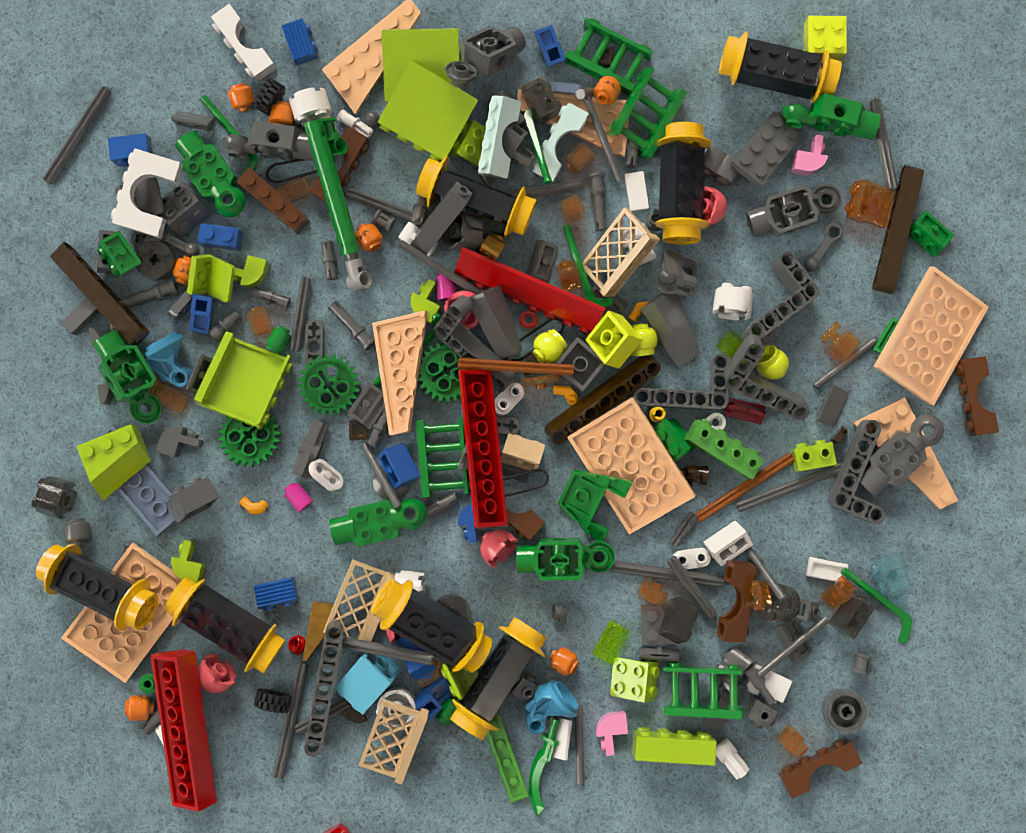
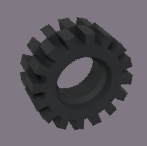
[253,78,286,116]
[254,688,292,714]

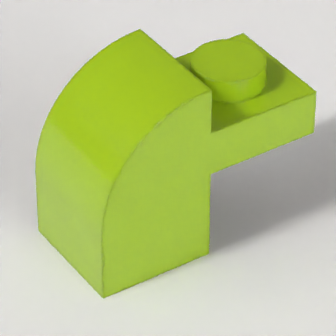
[233,255,270,288]
[411,279,441,325]
[171,539,206,583]

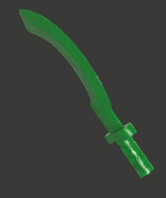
[529,717,560,816]

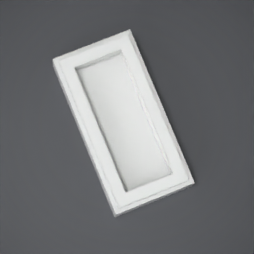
[624,171,649,212]
[806,557,848,583]

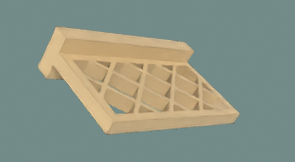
[582,208,660,297]
[323,559,395,642]
[358,699,429,785]

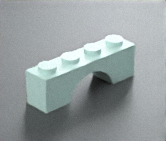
[478,96,521,178]
[531,102,589,183]

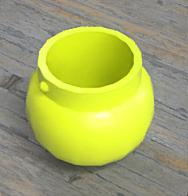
[631,324,658,356]
[533,329,568,364]
[756,345,789,380]

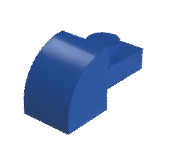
[534,25,566,67]
[189,294,215,334]
[458,504,477,543]
[415,676,452,721]

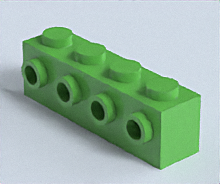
[684,419,764,480]

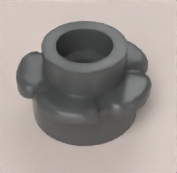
[552,602,567,621]

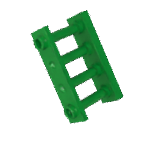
[564,18,653,96]
[608,67,687,159]
[416,417,471,498]
[663,662,746,719]

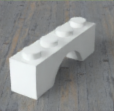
[211,4,276,82]

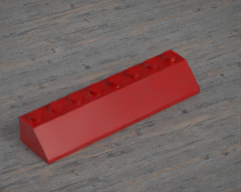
[454,247,605,335]
[458,369,508,529]
[150,649,217,812]

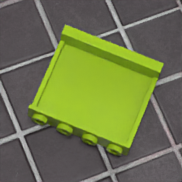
[381,28,460,101]
[378,60,478,162]
[194,331,293,429]

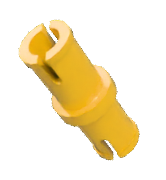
[649,407,665,422]

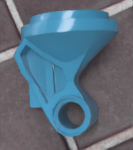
[143,332,193,387]
[525,680,579,734]

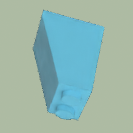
[334,653,403,715]

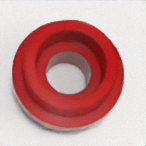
[519,310,538,329]
[288,635,306,655]

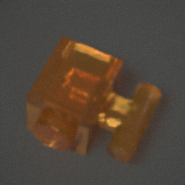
[819,322,861,361]

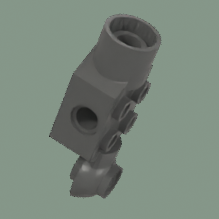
[445,26,526,88]
[223,121,314,161]
[746,184,842,237]
[860,415,944,497]

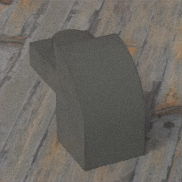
[502,122,536,168]
[156,426,203,457]

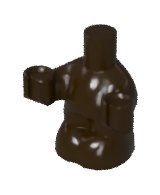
[679,465,709,488]

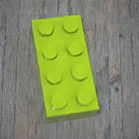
[632,727,716,766]

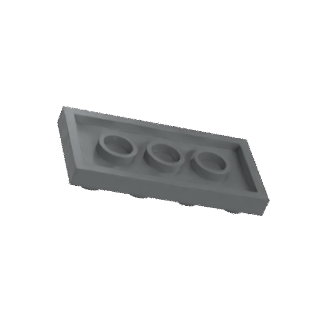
[730,112,803,188]

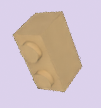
[501,433,545,473]

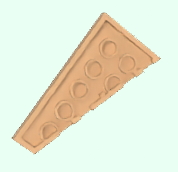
[322,0,422,115]
[517,89,629,158]
[372,311,428,436]
[853,397,958,509]

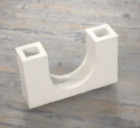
[111,148,183,239]

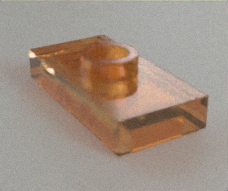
[274,176,312,203]
[521,374,560,389]
[148,379,191,414]

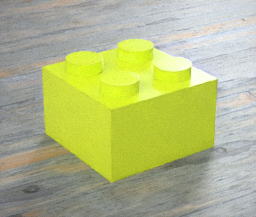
[804,16,847,61]
[585,311,643,369]

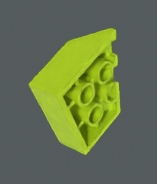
[76,424,151,501]

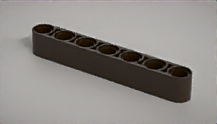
[872,165,924,295]
[50,242,150,346]
[544,355,661,445]

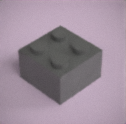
[556,337,605,393]
[166,477,220,524]

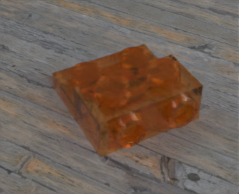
[845,179,894,228]

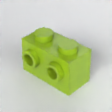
[790,439,837,472]

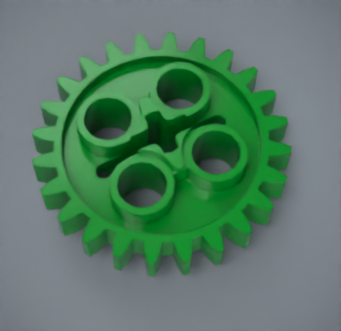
[417,342,474,404]
[297,353,360,415]
[218,412,282,468]

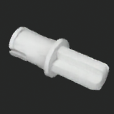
[337,110,373,138]

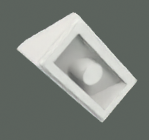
[549,716,572,760]

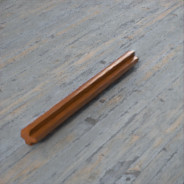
[458,358,574,375]
[695,453,794,522]

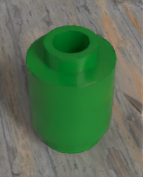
[265,325,291,355]
[139,672,156,694]
[436,696,463,726]

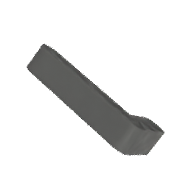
[741,252,819,341]
[434,295,516,392]
[723,334,810,420]
[633,354,730,411]
[828,419,886,524]

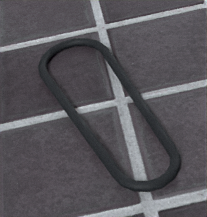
[266,158,335,184]

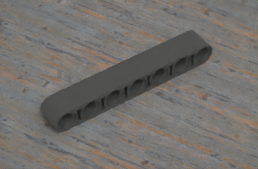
[304,621,344,757]

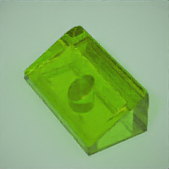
[716,329,753,364]
[592,619,630,664]

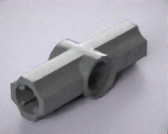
[292,419,329,479]

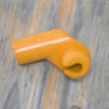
[628,301,650,322]
[553,385,578,405]
[239,496,268,515]

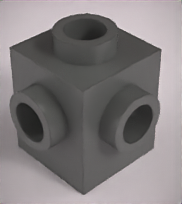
[510,672,539,703]
[746,697,777,729]

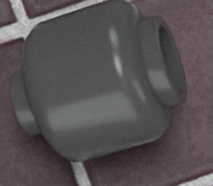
[64,518,91,547]

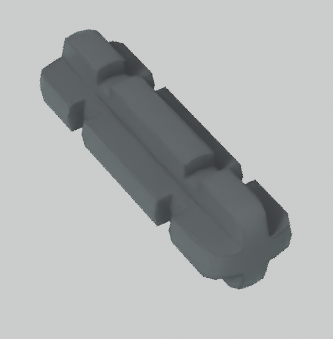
[669,512,698,547]

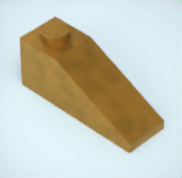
[478,234,506,261]
[302,601,340,661]

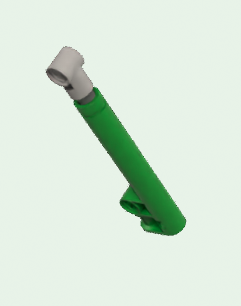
[304,117,372,291]

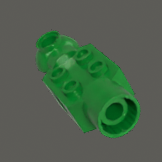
[782,93,881,140]
[175,131,246,217]
[92,330,162,424]
[329,498,427,547]
[516,537,615,581]

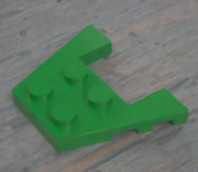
[557,469,634,542]

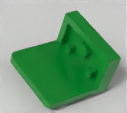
[654,418,696,462]

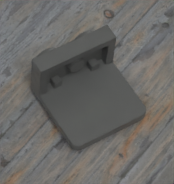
[115,178,164,216]
[161,183,211,238]

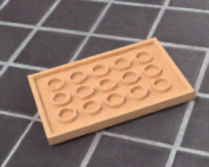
[874,267,989,406]
[567,397,696,534]
[61,542,183,683]

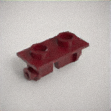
[724,398,766,425]

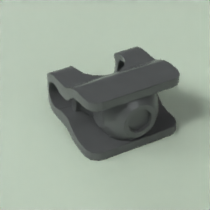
[657,251,698,296]

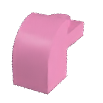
[791,135,828,176]
[596,711,628,756]

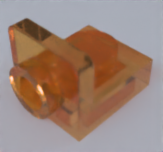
[555,260,582,291]
[820,576,855,609]
[745,580,772,611]

